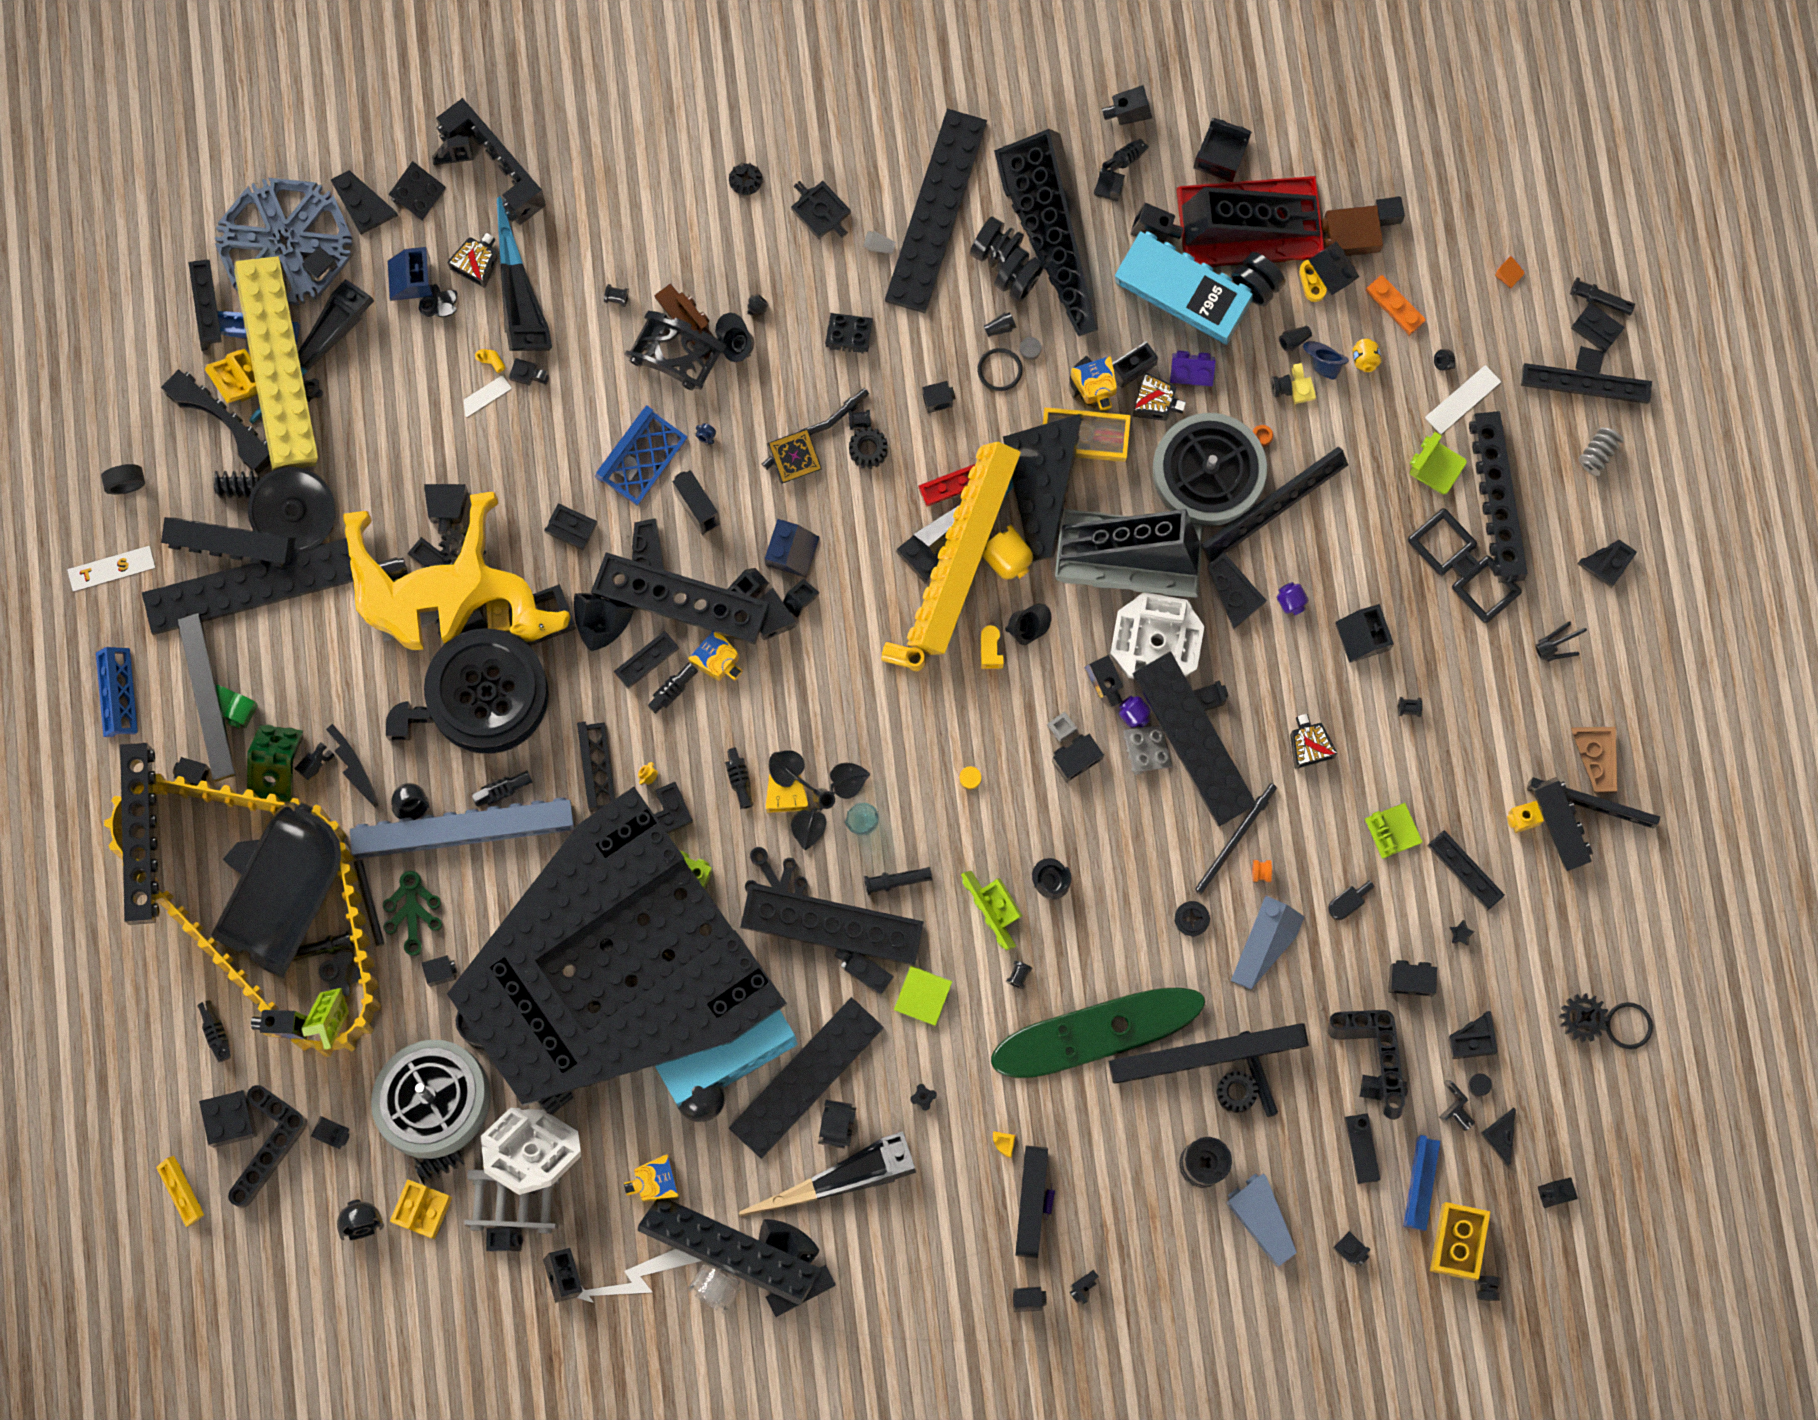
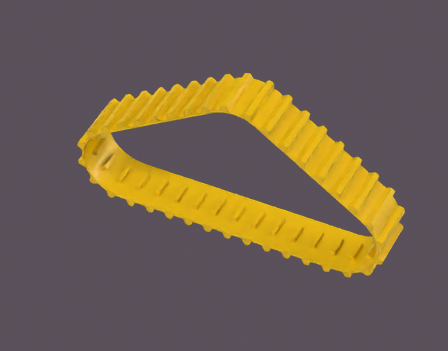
[104,774,381,1057]

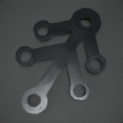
[745,847,808,895]

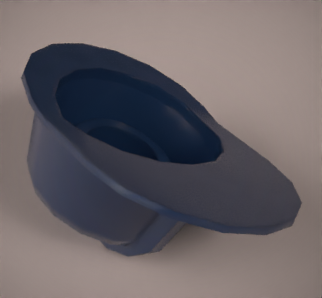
[1303,341,1349,380]

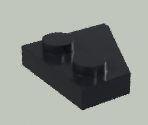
[1449,1011,1498,1059]

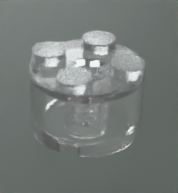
[688,1264,741,1314]

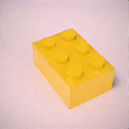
[1430,1202,1490,1281]

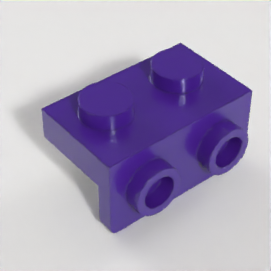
[1170,351,1215,386]

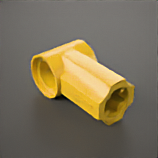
[881,642,926,671]

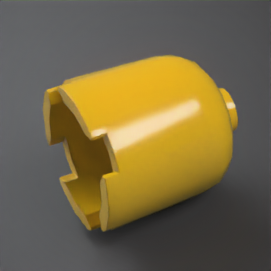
[982,524,1033,580]

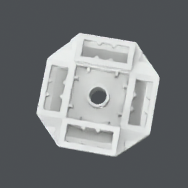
[1110,592,1204,679]
[481,1108,581,1195]

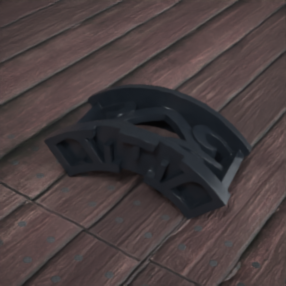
[624,310,727,391]

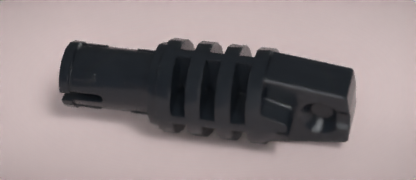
[1102,139,1149,175]
[648,662,698,714]
[725,747,754,809]
[472,770,533,807]
[197,1000,231,1063]

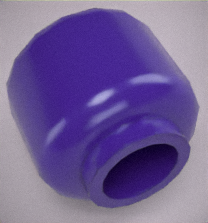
[1276,582,1309,616]
[1119,695,1151,728]

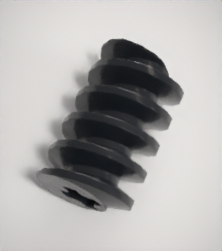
[214,471,261,498]
[414,1150,465,1186]

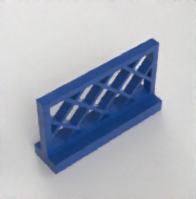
[595,405,688,506]

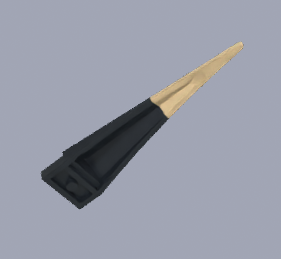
[739,1131,916,1217]

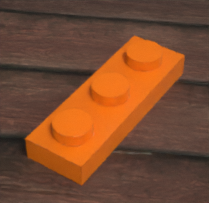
[1365,275,1426,336]

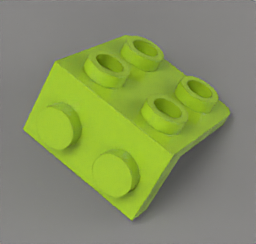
[1409,432,1467,495]

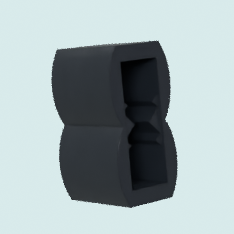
[1013,1286,1047,1312]

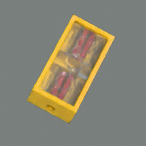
[1042,407,1131,462]

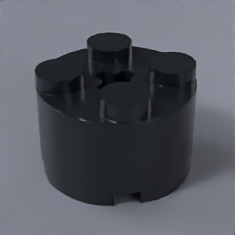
[818,1099,856,1149]

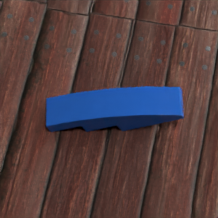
[217,311,300,345]

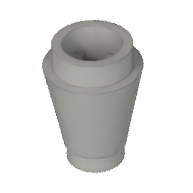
[863,231,896,254]

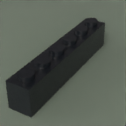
[161,517,296,567]

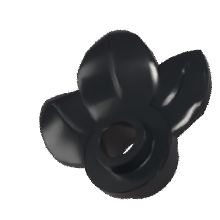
[418,284,458,318]
[319,952,362,996]

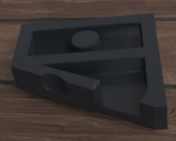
[432,135,474,165]
[1577,540,1637,588]

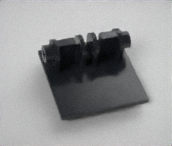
[388,161,446,221]
[825,313,873,354]

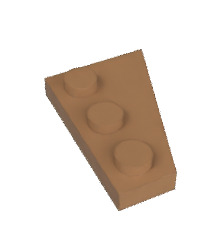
[1571,727,1617,793]

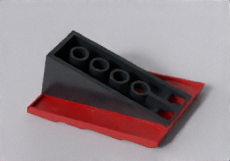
[1176,176,1324,267]

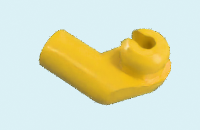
[475,349,506,373]

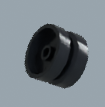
[994,247,1045,303]
[1231,252,1286,307]

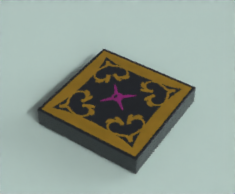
[766,429,822,484]

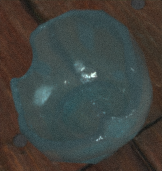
[845,803,879,836]

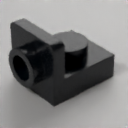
[783,579,820,618]
[1194,680,1228,711]
[486,1227,523,1252]
[1333,1231,1371,1267]
[1070,1270,1099,1305]

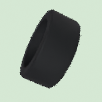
[101,464,145,495]

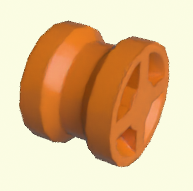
[1252,860,1272,882]

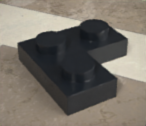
[654,782,693,834]

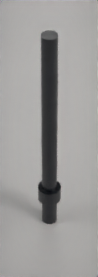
[1195,783,1277,894]

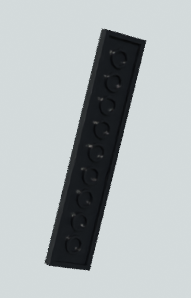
[885,108,987,314]
[142,538,354,635]

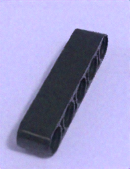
[1015,1145,1048,1259]

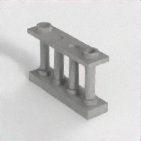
[464,1170,561,1234]

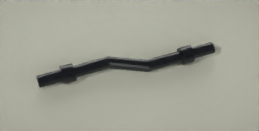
[762,388,869,470]

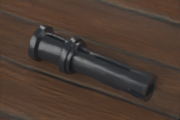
[1569,277,1636,316]
[864,867,932,896]
[292,930,354,962]

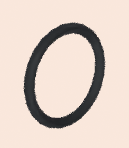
[977,348,1023,391]
[1606,1002,1653,1049]

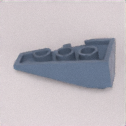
[1231,896,1305,990]

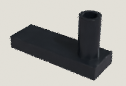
[1345,1113,1380,1184]

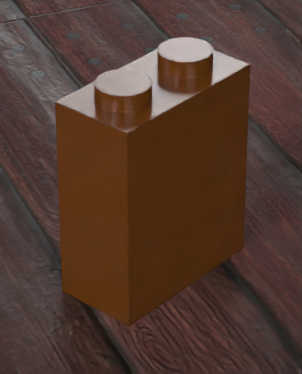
[1321,205,1383,256]

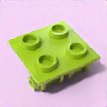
[1364,802,1423,859]

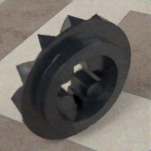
[729,162,763,195]
[1174,901,1210,937]

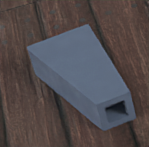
[1226,1173,1297,1268]

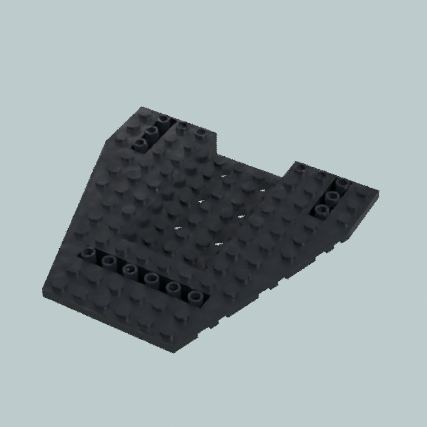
[447,786,787,1106]

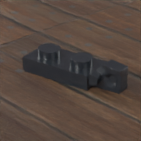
[834,949,894,995]

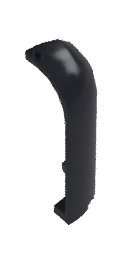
[211,801,341,978]

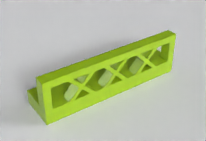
[301,988,349,1050]

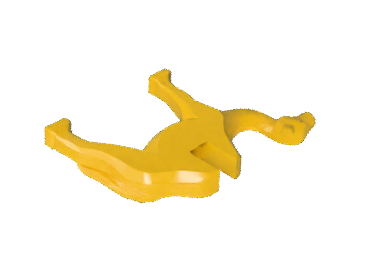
[343,492,571,650]

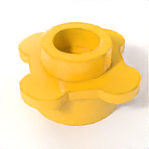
[638,762,658,785]

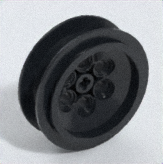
[424,628,549,754]

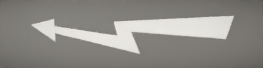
[577,1249,702,1303]

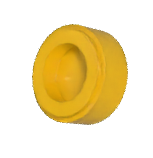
[959,766,981,790]

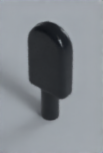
[1328,880,1375,920]

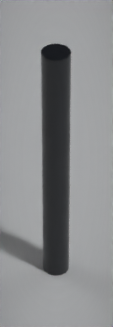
[354,860,385,947]

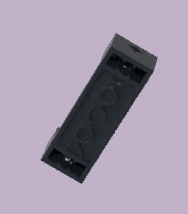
[436,98,546,226]

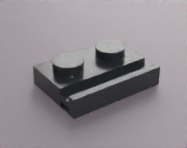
[1571,302,1625,353]
[544,503,598,551]

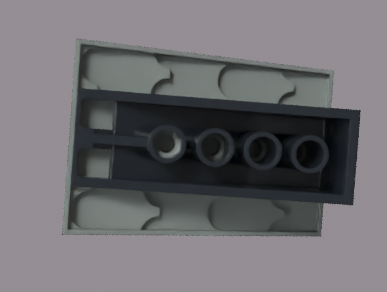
[1055,509,1203,597]

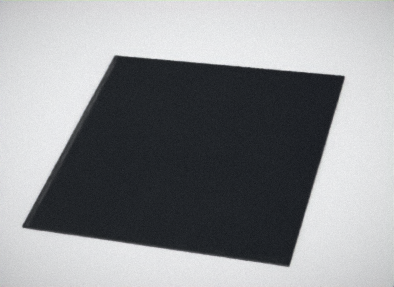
[1575,346,1604,373]

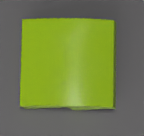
[894,966,953,1026]

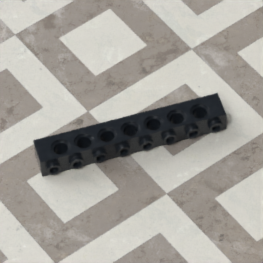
[1469,411,1528,583]
[120,743,160,925]

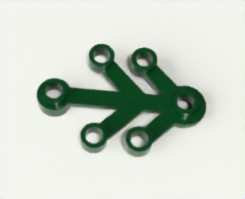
[382,871,442,957]

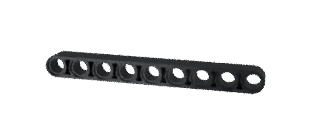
[1108,1023,1310,1084]

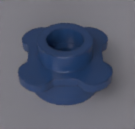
[695,423,716,444]

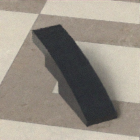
[326,723,378,808]

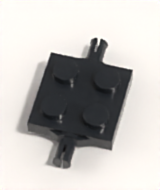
[791,180,851,239]

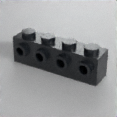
[1532,777,1593,871]

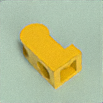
[981,625,1004,669]

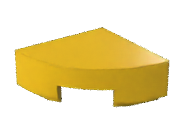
[993,1131,1015,1158]

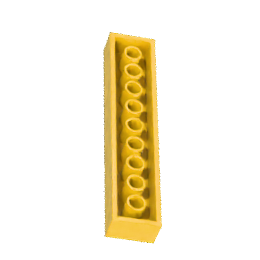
[907,441,1021,655]

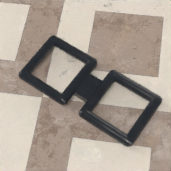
[1408,508,1522,623]

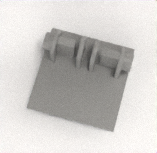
[1123,725,1172,775]

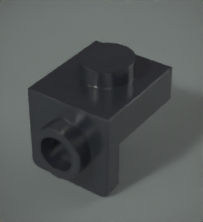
[310,1116,350,1149]
[1538,1177,1578,1208]

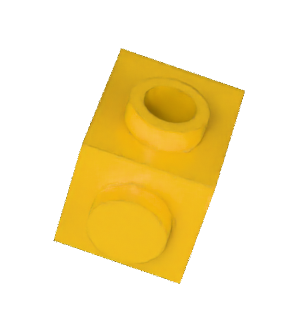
[1507,800,1544,833]

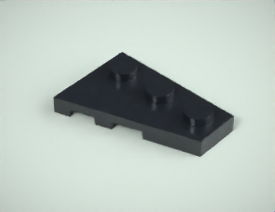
[331,170,398,235]
[1207,552,1267,630]

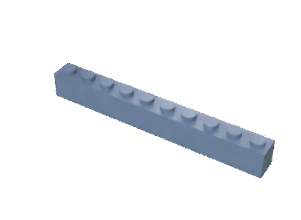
[350,797,575,859]

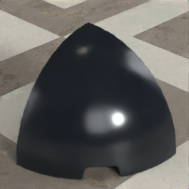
[574,593,634,651]
[759,1219,820,1263]

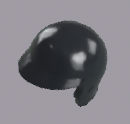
[391,783,430,820]
[1032,858,1072,900]

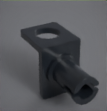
[1439,1080,1475,1131]

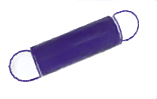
[1043,1183,1055,1220]

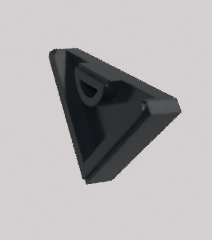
[1481,1107,1516,1166]

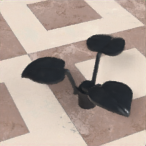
[769,750,870,850]

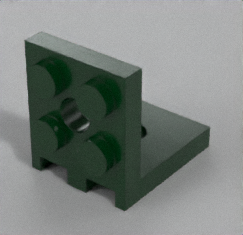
[247,725,303,802]

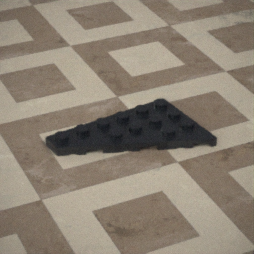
[1003,414,1083,562]

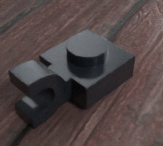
[509,358,549,386]
[294,742,335,780]

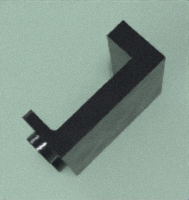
[1193,118,1252,183]

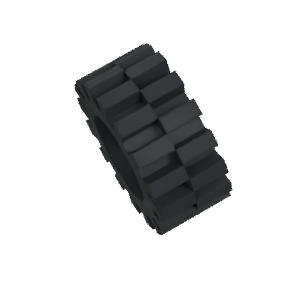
[849,427,888,469]
[1216,1071,1258,1113]

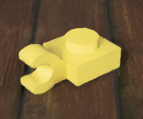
[1291,363,1316,404]

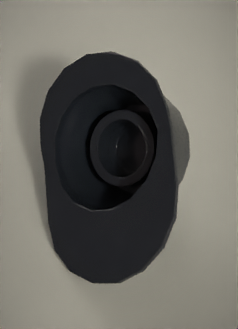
[715,312,755,362]
[1005,603,1052,645]

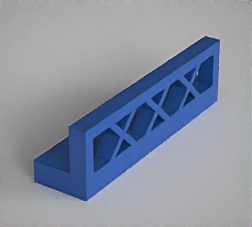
[96,647,138,737]
[1403,1135,1440,1231]

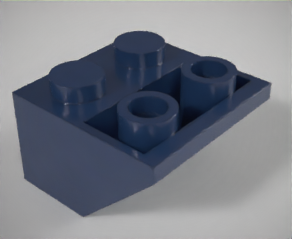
[387,247,433,301]

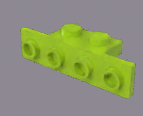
[961,871,1023,950]

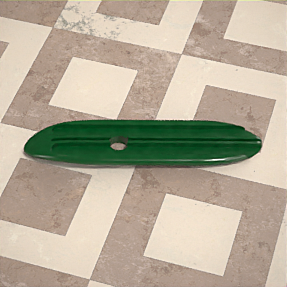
[991,988,1205,1078]

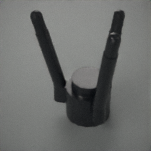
[1535,621,1587,662]

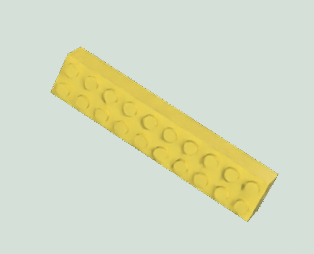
[234,256,318,471]

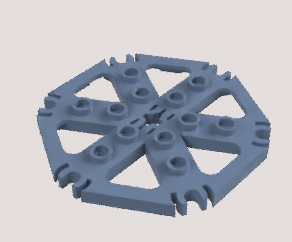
[215,178,353,305]

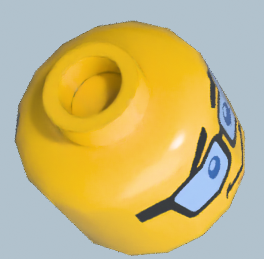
[1352,339,1382,372]

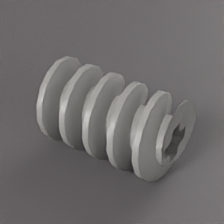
[1578,427,1624,476]

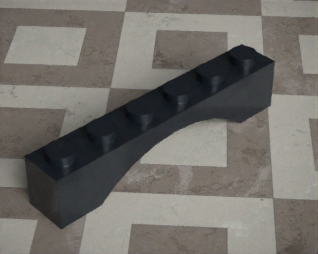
[161,369,271,475]

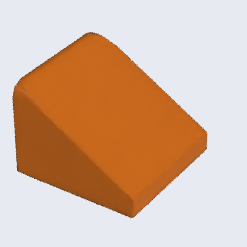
[1495,256,1525,288]

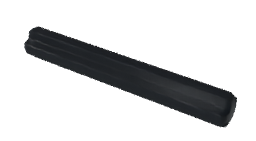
[1239,1031,1278,1117]

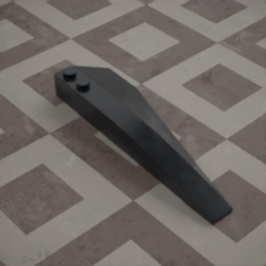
[994,129,1099,337]

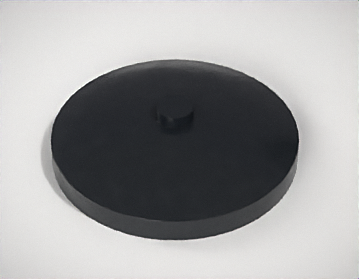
[248,467,336,554]

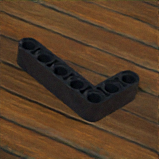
[1328,1010,1405,1120]
[228,1085,307,1208]

